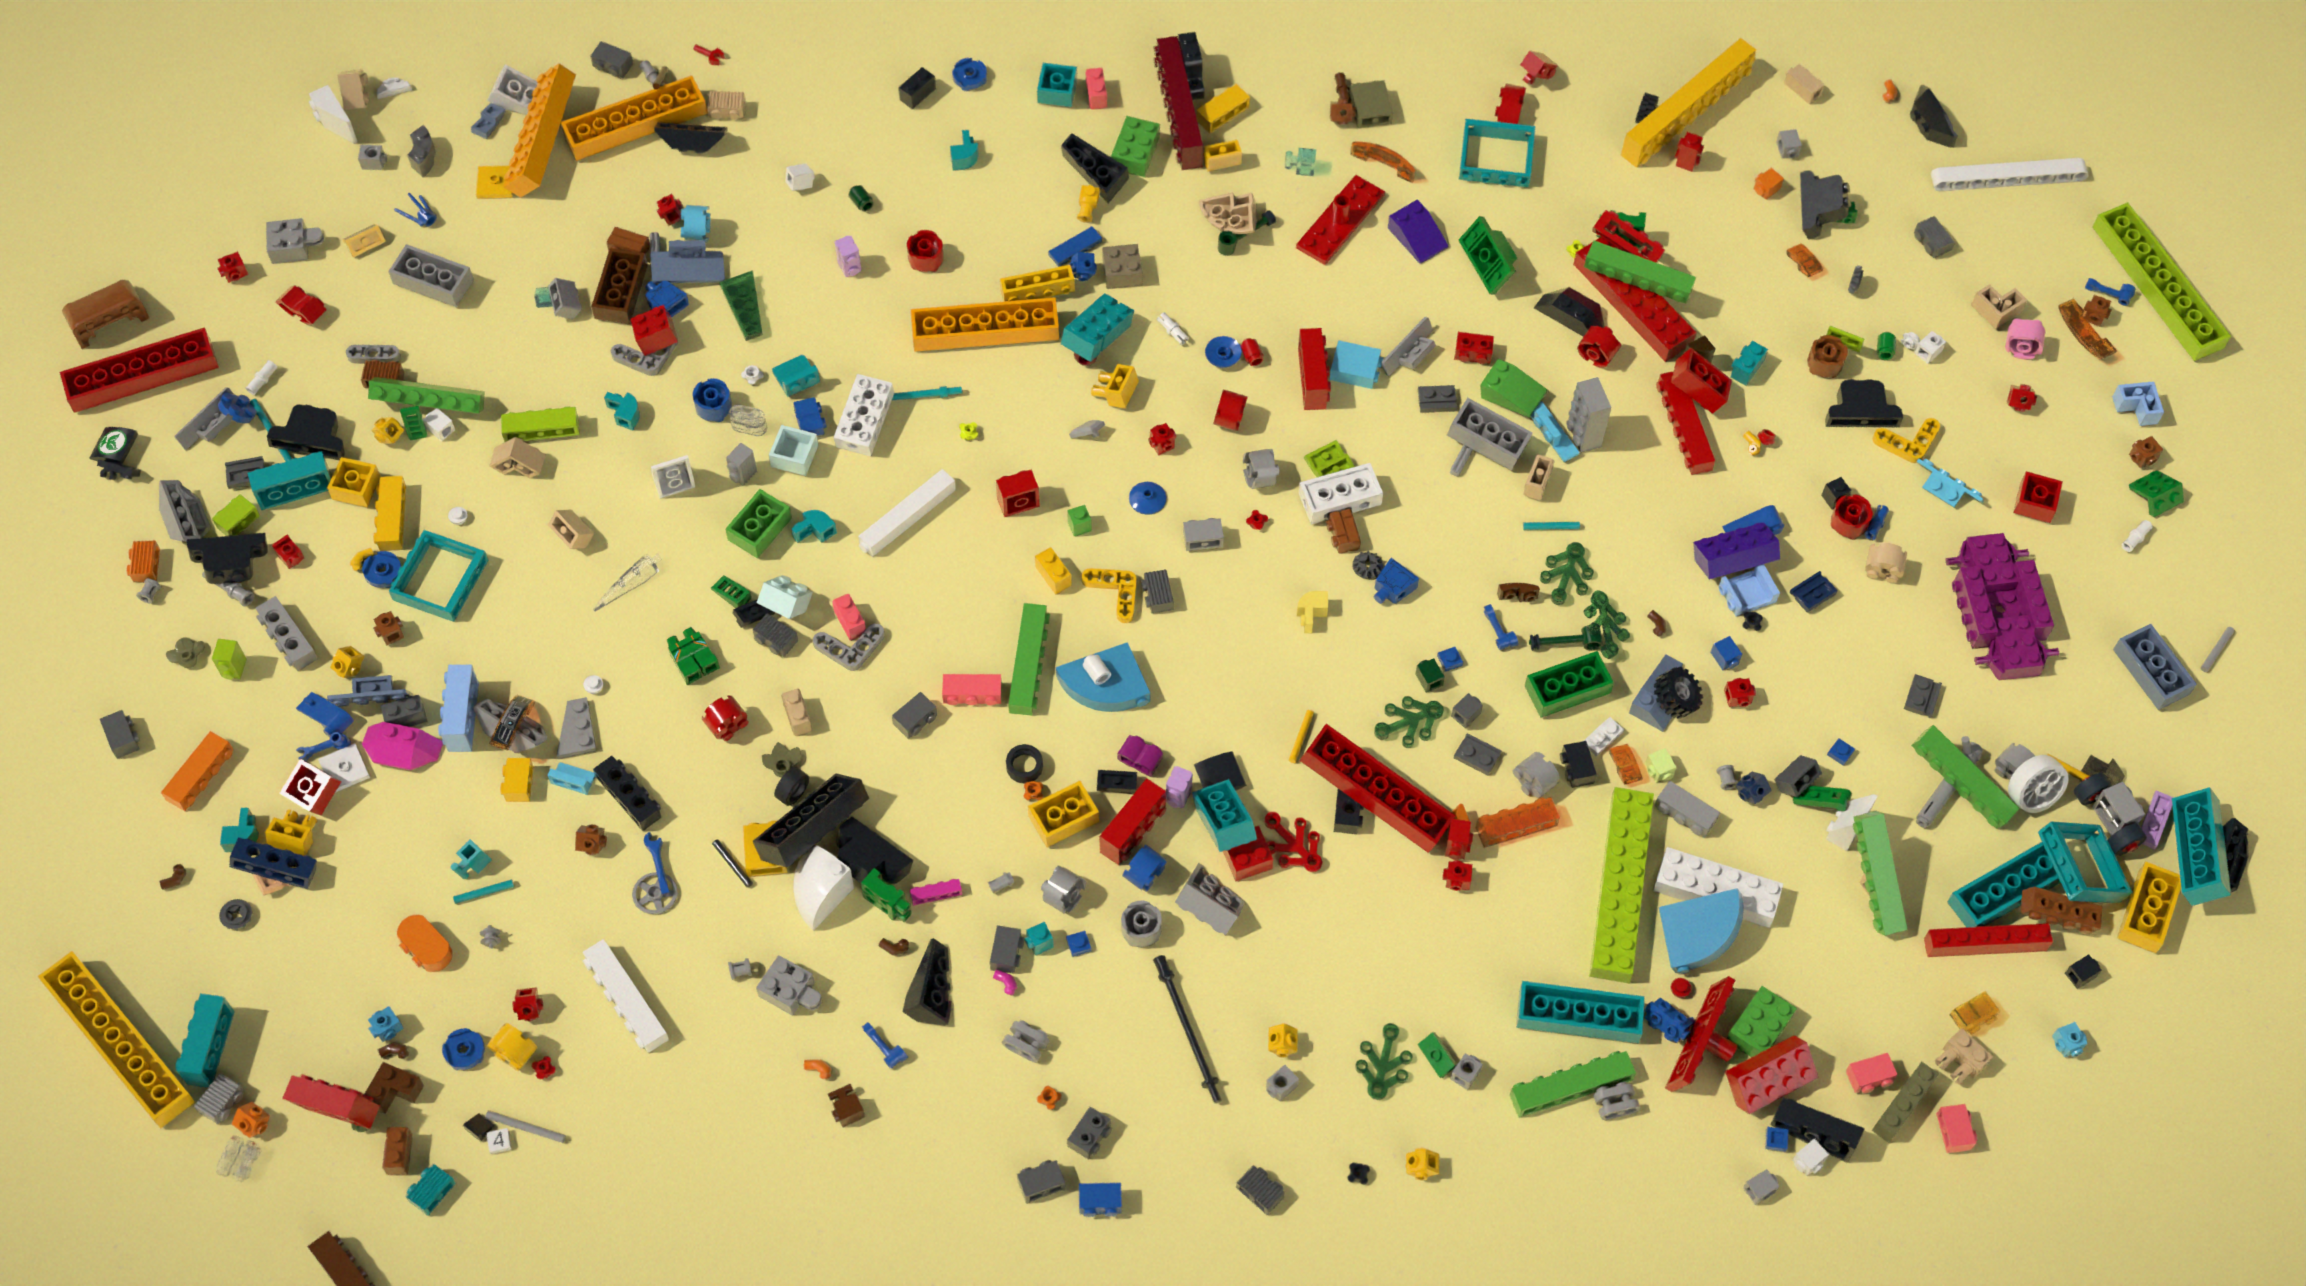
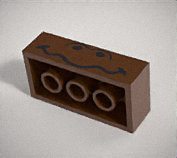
[591,248,648,324]

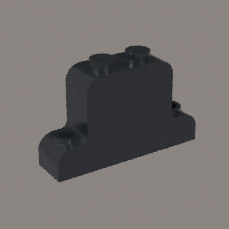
[1178,32,1205,100]
[1800,170,1851,239]
[1825,379,1903,428]
[267,404,345,460]
[187,533,268,584]

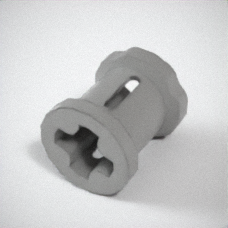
[136,578,161,604]
[1716,765,1738,790]
[728,958,752,980]

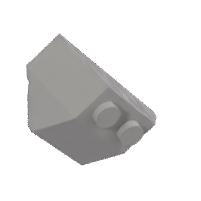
[159,480,211,542]
[473,698,547,753]

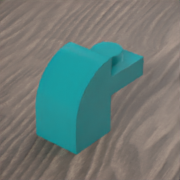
[950,130,979,171]
[604,392,640,431]
[791,510,837,543]
[220,808,259,853]

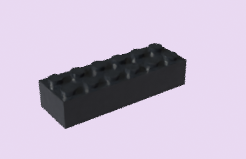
[753,773,870,867]

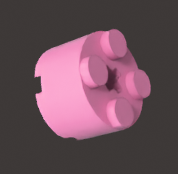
[2005,318,2046,359]

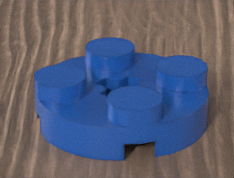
[952,58,987,91]
[218,392,257,423]
[362,551,402,588]
[442,1028,485,1070]

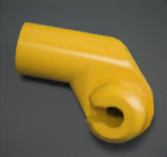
[1743,431,1761,456]
[350,548,374,571]

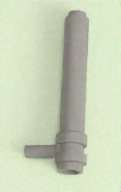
[1916,736,1983,828]

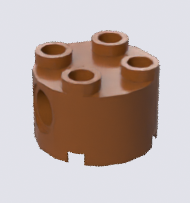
[1807,335,1848,378]

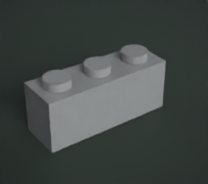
[1654,781,1720,838]

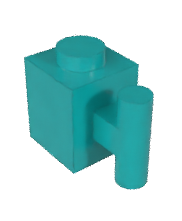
[450,839,492,879]

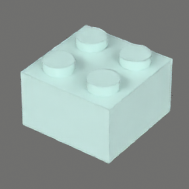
[769,425,818,476]
[757,575,813,619]

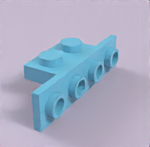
[1531,401,1580,462]
[1917,459,1984,508]

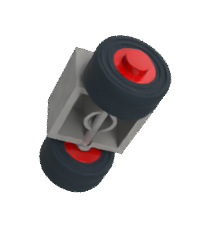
[2074,773,2147,856]

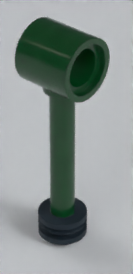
[1218,210,1276,256]
[1529,625,1603,651]

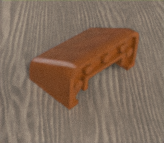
[62,280,150,349]

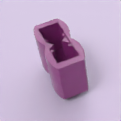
[1117,735,1163,777]

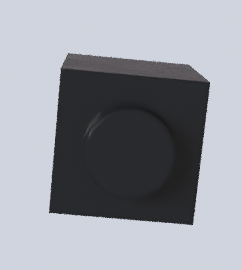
[1821,477,1852,509]
[2065,954,2102,989]

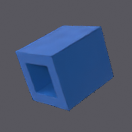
[1710,636,1742,670]

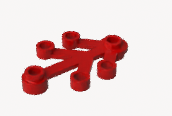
[1265,812,1323,872]

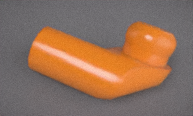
[1882,79,1898,102]
[804,1060,832,1079]

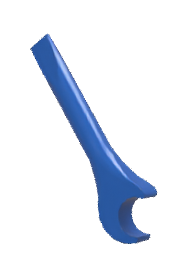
[643,832,669,894]

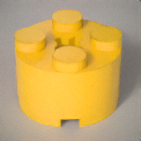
[487,1023,537,1071]

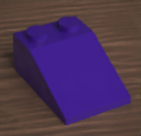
[1388,199,1448,264]

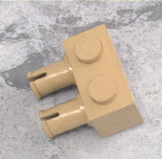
[1935,1028,1993,1084]

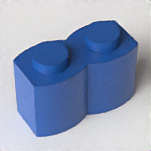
[793,397,827,436]

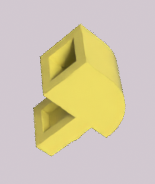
[1297,591,1328,633]

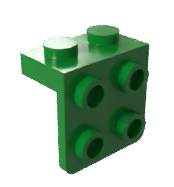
[2129,471,2184,517]

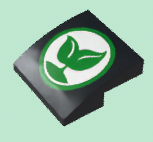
[89,427,138,465]

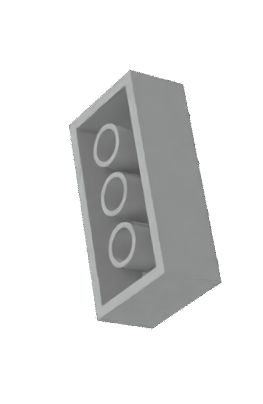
[388,244,474,307]
[1566,377,1612,452]
[1447,398,1533,470]

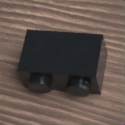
[898,67,936,109]
[1560,741,1597,788]

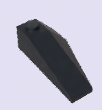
[902,938,952,1026]

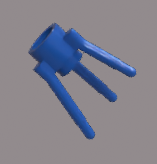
[394,193,436,227]

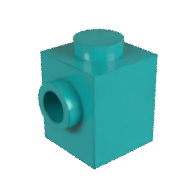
[1025,922,1054,956]

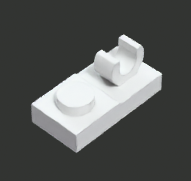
[1583,717,1624,757]

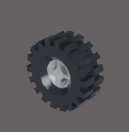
[1654,667,1703,719]

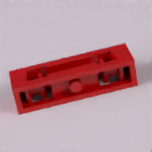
[1592,210,1665,263]

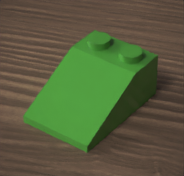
[1480,359,1547,418]

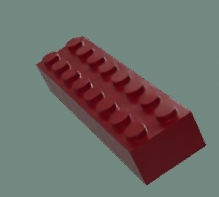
[1154,36,1203,170]

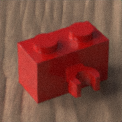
[1520,50,1558,85]

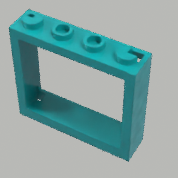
[1459,119,1535,187]
[389,530,489,622]
[2038,821,2133,903]

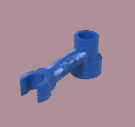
[2085,278,2136,306]
[1484,604,1519,650]
[296,732,351,761]
[862,1022,908,1069]

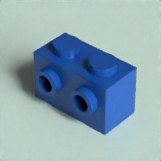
[1079,1183,1122,1217]

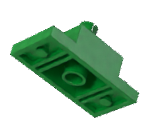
[1458,216,1518,295]

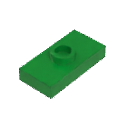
[1417,1032,1457,1078]

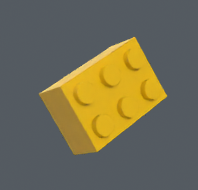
[1028,781,1099,847]

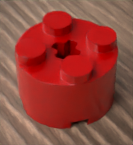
[907,230,944,272]
[1577,326,1621,368]
[1213,389,1248,431]
[1830,494,1873,539]
[702,695,749,741]

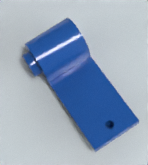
[1722,505,1784,535]
[296,692,354,737]

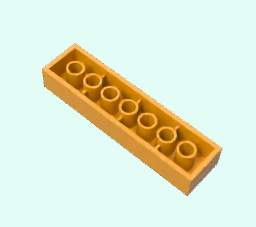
[503,63,576,198]
[561,75,707,161]
[911,297,1059,352]

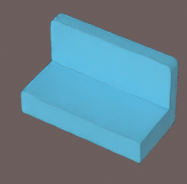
[548,762,595,795]

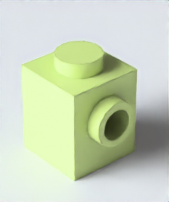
[1645,748,1677,783]

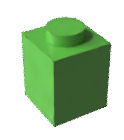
[1067,505,1092,537]

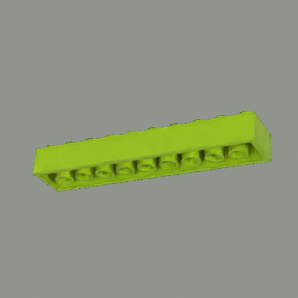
[2092,202,2231,361]
[1589,787,1654,983]

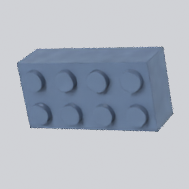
[2113,624,2197,710]

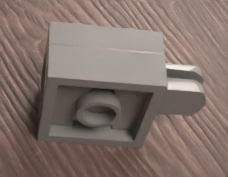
[266,218,324,264]
[756,955,822,1016]

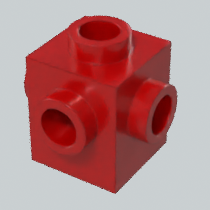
[657,194,684,226]
[217,251,249,283]
[2007,384,2037,412]
[1148,423,1176,455]
[1724,678,1756,707]
[1442,860,1473,891]
[513,987,543,1021]

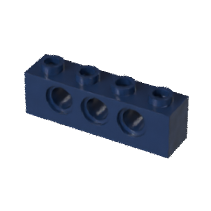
[229,837,317,889]

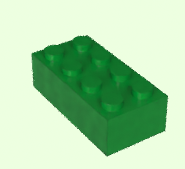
[1525,651,1614,718]

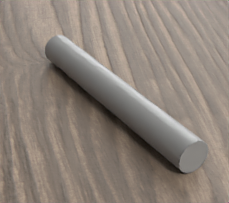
[2200,627,2235,672]

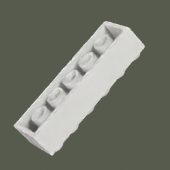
[1653,847,1783,928]

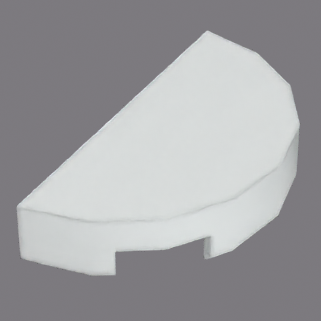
[377,77,412,99]

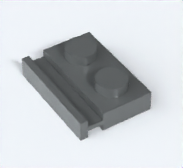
[1417,385,1457,413]
[225,456,265,489]
[1904,674,1942,718]
[1454,733,1502,776]

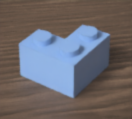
[2112,381,2164,426]

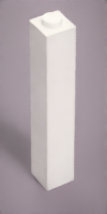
[858,469,956,557]

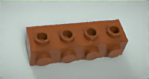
[2021,887,2102,934]

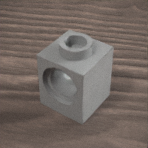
[1776,129,1802,159]
[358,145,387,170]
[1450,1053,1483,1090]
[1266,1065,1299,1101]
[1743,1169,1779,1205]

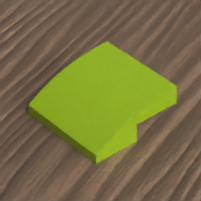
[1826,326,1865,353]
[1304,440,1355,477]

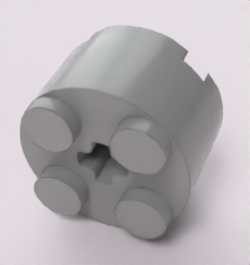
[1243,449,1280,489]
[1994,743,2035,780]
[1512,752,1560,798]
[1041,865,1086,914]
[1121,900,1162,947]

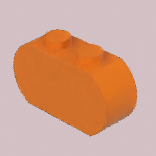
[397,915,453,972]

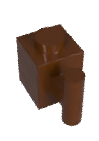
[828,1084,865,1128]

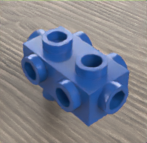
[1644,997,1695,1043]

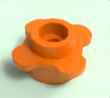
[1024,781,1043,801]
[1037,1086,1062,1110]

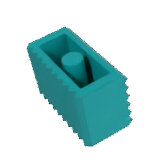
[405,1164,456,1216]

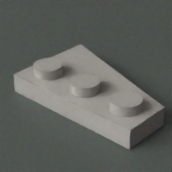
[557,697,596,759]

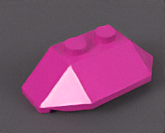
[362,722,443,770]

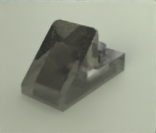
[2081,755,2125,786]

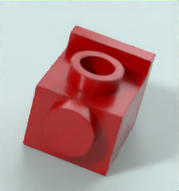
[272,534,304,569]

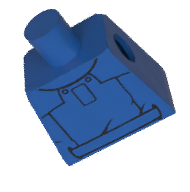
[645,281,689,318]
[1373,557,1419,604]

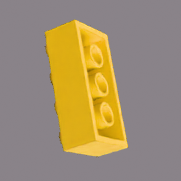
[2117,861,2181,953]

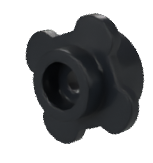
[1742,612,1763,631]
[1347,1163,1370,1185]

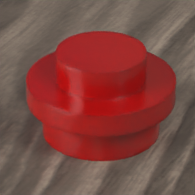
[1757,429,1776,445]
[1670,978,1691,998]

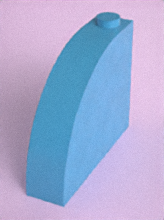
[1056,642,1150,712]
[1659,888,1743,974]

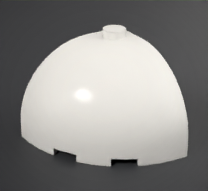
[793,845,854,931]

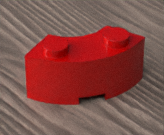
[1495,83,1526,124]
[275,285,327,325]

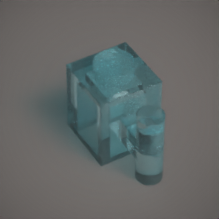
[1285,148,1316,176]

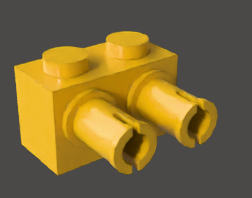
[1091,364,1139,408]
[265,809,317,856]

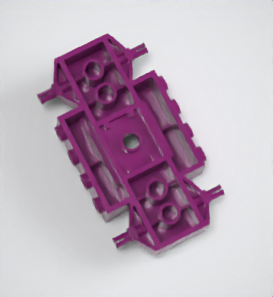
[1946,533,2059,680]

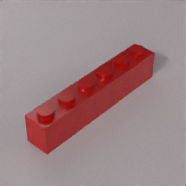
[1656,371,1715,475]
[1924,923,2053,957]

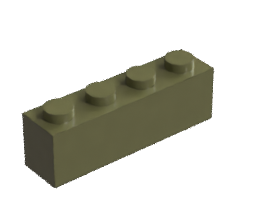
[1872,1061,1939,1143]

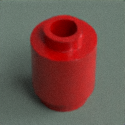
[1241,338,1263,366]

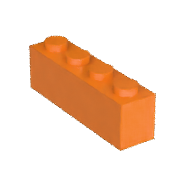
[161,731,234,811]

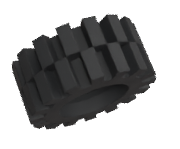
[1635,92,1659,123]

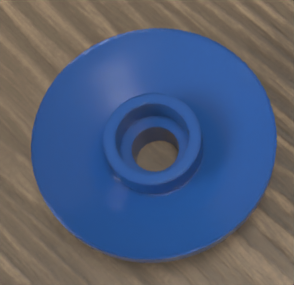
[1205,336,1242,368]
[1129,482,1166,515]

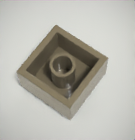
[1102,244,1142,289]

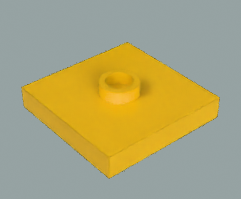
[476,165,513,199]

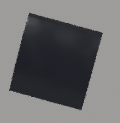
[1194,751,1247,791]

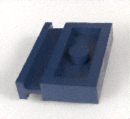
[1789,571,1838,612]

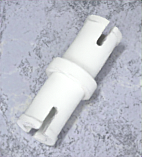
[1157,312,1189,345]
[245,360,278,395]
[2121,520,2153,552]

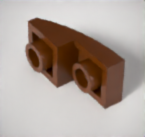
[1497,583,1540,602]

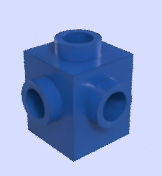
[1070,252,1097,281]

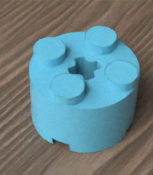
[681,205,711,242]

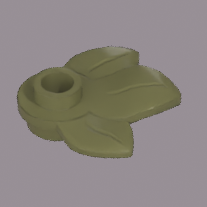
[166,637,205,668]
[762,742,801,778]

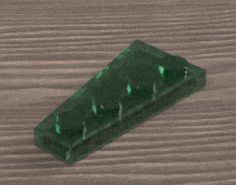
[719,270,763,341]

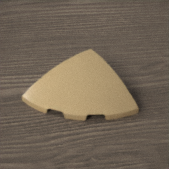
[1199,192,1256,234]

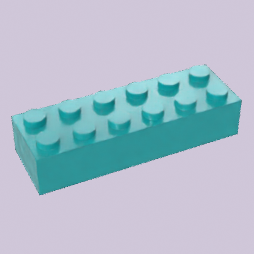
[2172,787,2231,906]
[1947,842,2061,927]
[1516,981,1645,1043]

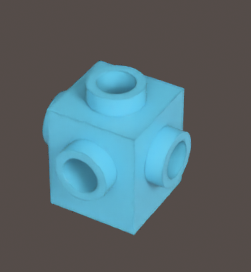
[2052,1022,2087,1057]

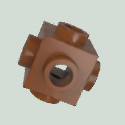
[1330,99,1355,124]
[2083,295,2112,327]
[2129,436,2163,468]
[373,611,404,646]
[575,824,607,855]

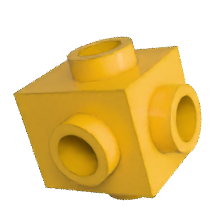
[371,417,405,444]
[330,646,365,678]
[1268,1023,1298,1058]
[1406,1148,1439,1180]

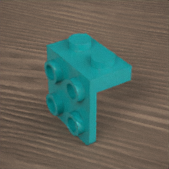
[772,355,820,397]

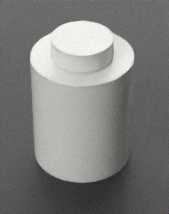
[1083,654,1111,685]

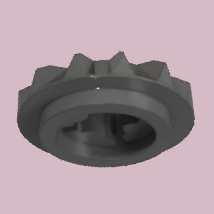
[1848,265,1864,294]
[1352,551,1383,579]
[219,899,253,930]

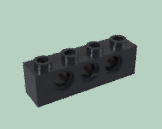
[593,755,662,831]
[1334,789,1364,834]

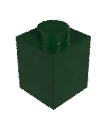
[1415,658,1445,693]

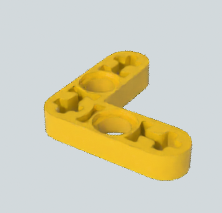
[1872,418,1940,463]
[1082,568,1136,623]

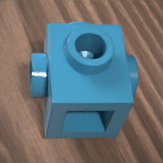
[368,1006,404,1043]

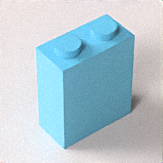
[1330,340,1383,389]

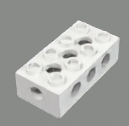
[834,374,894,456]
[1299,463,1383,525]

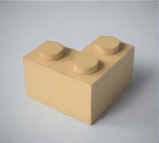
[338,69,369,110]
[1971,284,2028,329]
[489,437,546,478]

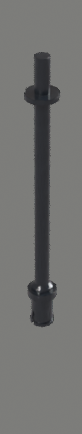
[1153,955,1222,1104]

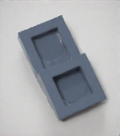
[471,103,506,139]

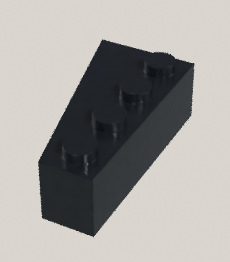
[1061,133,1129,203]

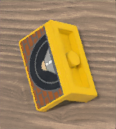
[342,224,386,257]

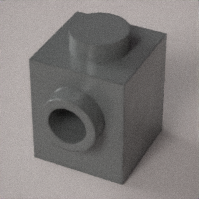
[1451,693,1483,729]

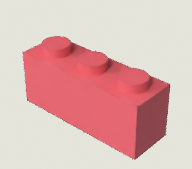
[942,674,1002,705]

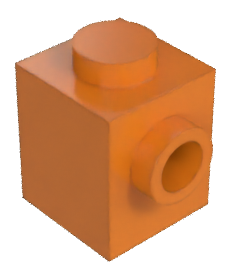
[1754,167,1784,200]

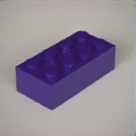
[1693,522,1780,580]

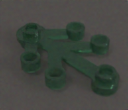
[1540,542,1594,605]
[1584,590,1630,659]
[1374,696,1444,748]
[1355,1023,1413,1100]

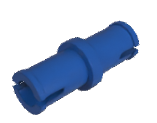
[1864,505,1889,540]

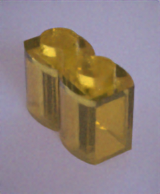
[1949,991,2000,1035]

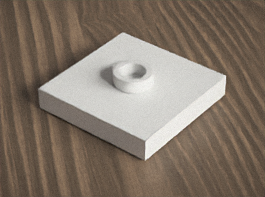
[318,744,370,793]

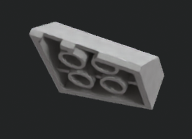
[1175,863,1245,935]

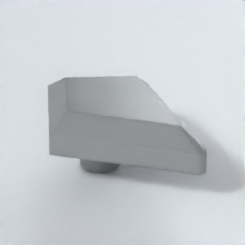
[1069,420,1105,438]

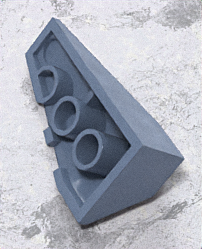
[1629,654,1683,732]

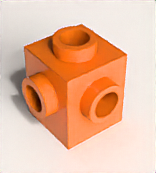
[232,1102,270,1138]

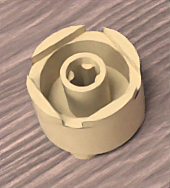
[1865,542,1907,583]

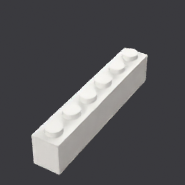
[582,939,669,1053]

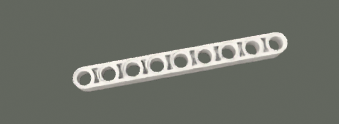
[1931,158,2088,191]

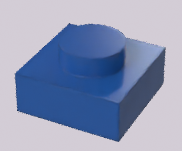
[1437,647,1463,672]
[1827,738,1855,766]
[1066,931,1091,957]
[1765,1127,1788,1152]

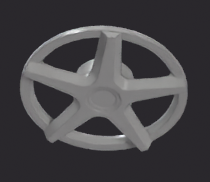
[632,872,678,914]

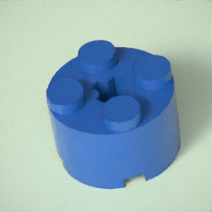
[692,378,732,422]
[1122,844,1167,892]

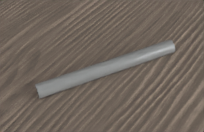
[485,1110,566,1143]

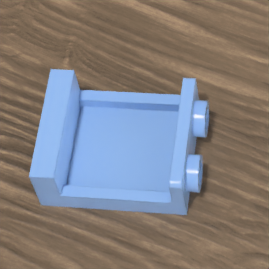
[1719,564,1780,617]

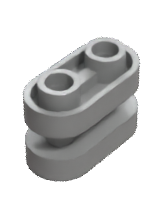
[1002,1020,1050,1063]
[1593,1082,1641,1120]

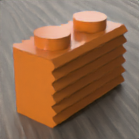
[127,540,160,582]

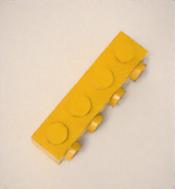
[1000,265,1075,302]

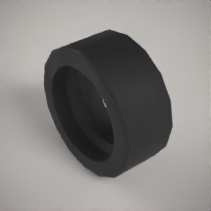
[1006,744,1043,784]
[774,767,809,806]

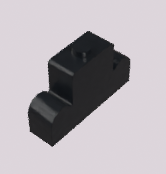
[836,816,913,884]

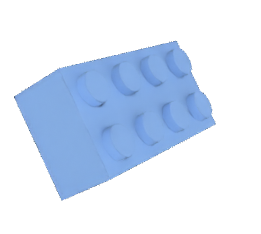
[438,665,479,752]

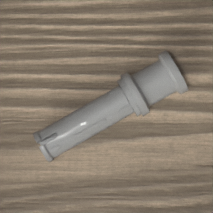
[202,572,254,607]

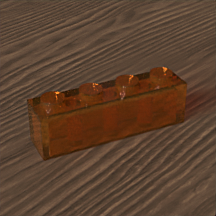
[1475,797,1560,848]

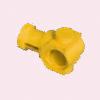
[1077,185,1100,223]

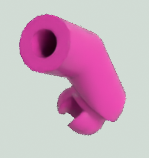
[993,969,1017,995]

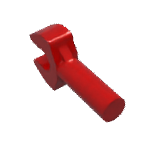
[693,44,725,66]

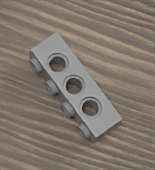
[256,596,318,671]

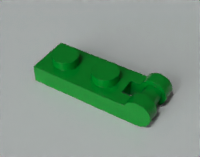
[1793,786,1852,811]

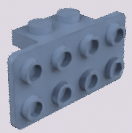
[650,240,725,283]
[327,675,413,707]

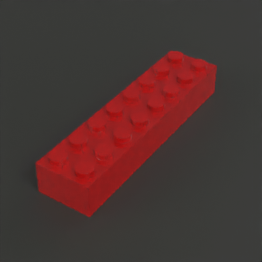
[1573,237,1697,362]
[59,327,219,413]
[1299,723,1455,853]

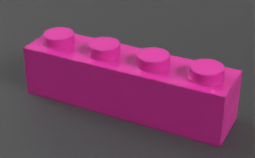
[910,879,962,906]

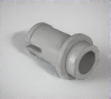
[988,872,1015,894]

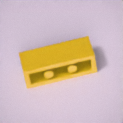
[1196,84,1250,134]

